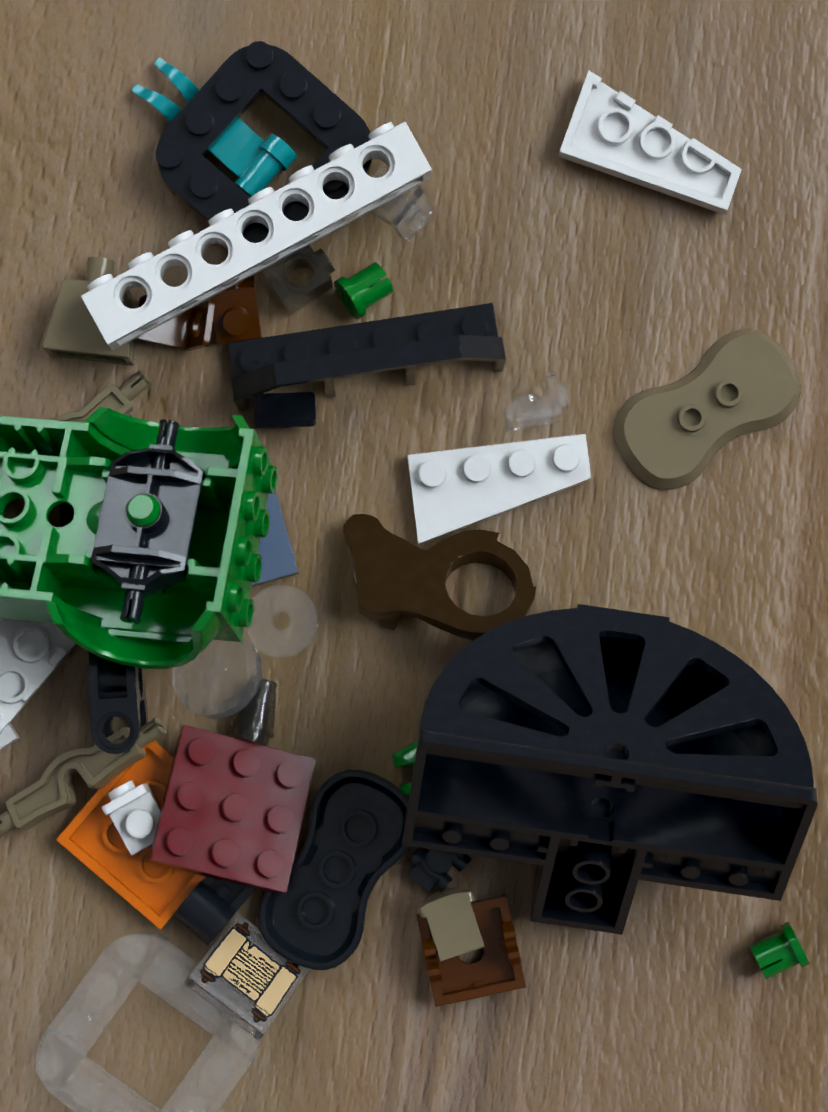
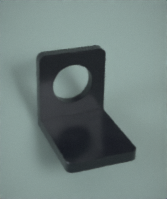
[253,361,316,428]

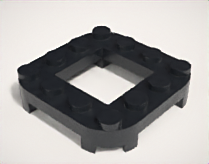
[156,41,372,263]

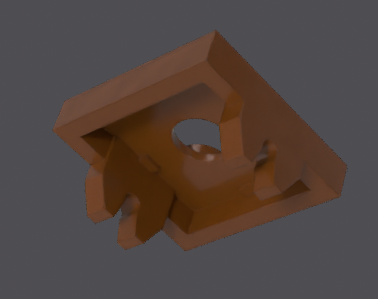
[416,895,526,1007]

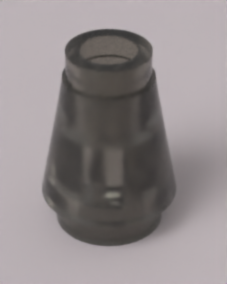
[230,677,277,746]

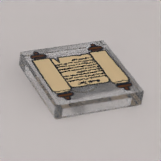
[184,913,310,1041]

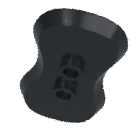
[258,769,410,970]

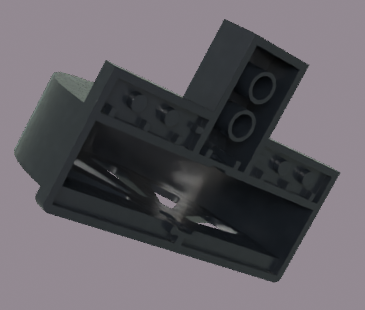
[402,604,818,935]

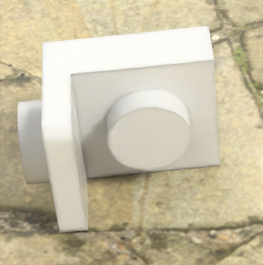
[101,780,161,856]

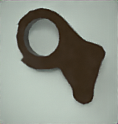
[343,514,536,641]

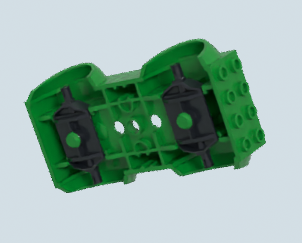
[0,407,278,669]

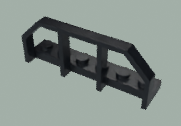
[228,303,506,411]

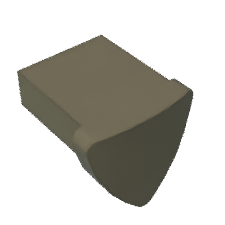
[418,888,485,961]

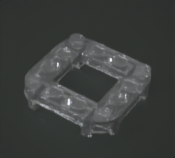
[35,932,262,1112]

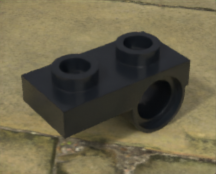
[173,876,256,945]

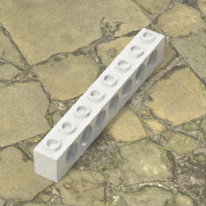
[81,122,432,351]

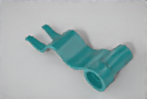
[131,57,298,197]

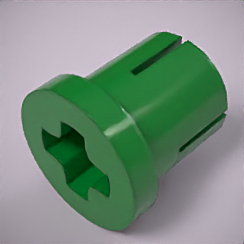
[334,262,393,320]
[749,922,810,980]

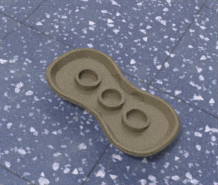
[613,329,801,490]

